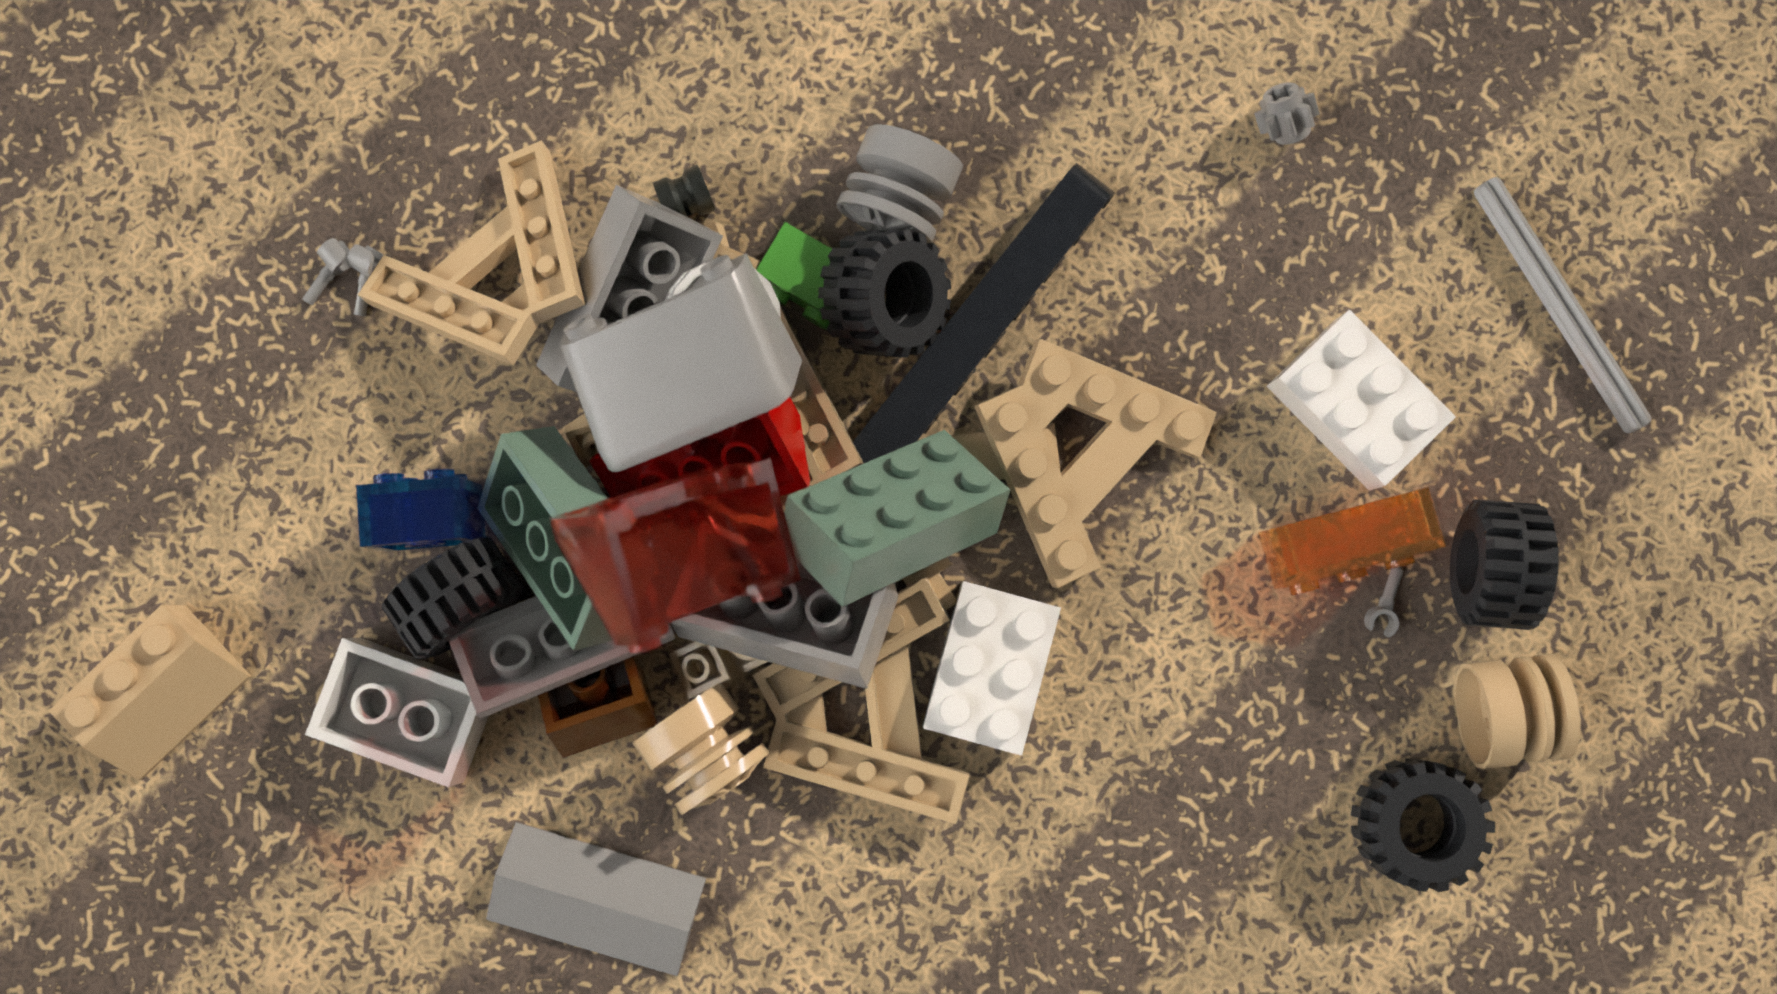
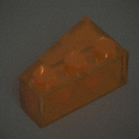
[1258,487,1446,596]

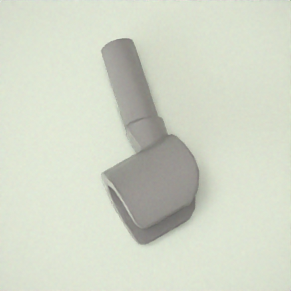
[302,238,350,305]
[347,244,383,316]
[1364,567,1404,637]

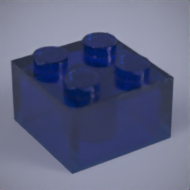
[356,469,486,552]

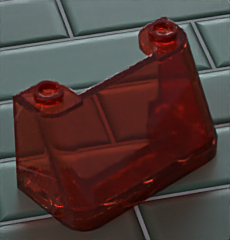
[550,458,801,654]

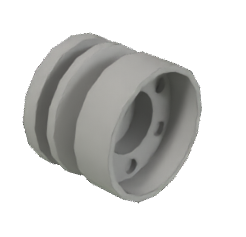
[837,124,963,243]

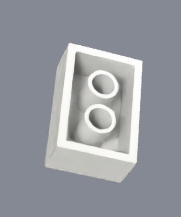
[1267,310,1456,491]
[922,581,1061,755]
[305,638,489,787]

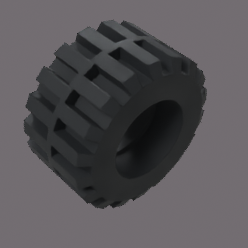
[818,230,951,358]
[1450,499,1559,630]
[381,537,525,659]
[1351,758,1495,892]

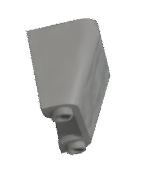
[559,253,802,472]

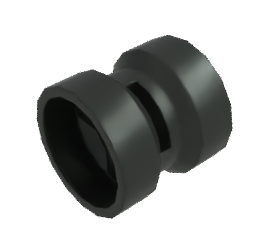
[652,165,716,217]

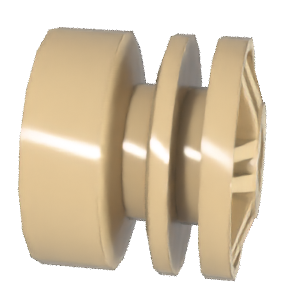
[1454,654,1581,769]
[633,682,770,815]

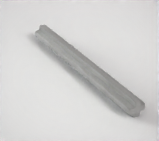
[1474,177,1651,433]

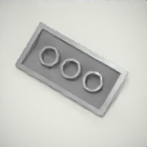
[448,582,675,719]
[486,822,706,976]

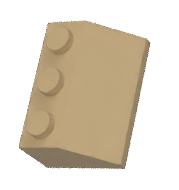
[49,604,251,780]

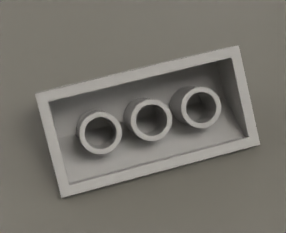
[536,185,723,392]

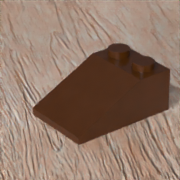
[537,655,658,758]

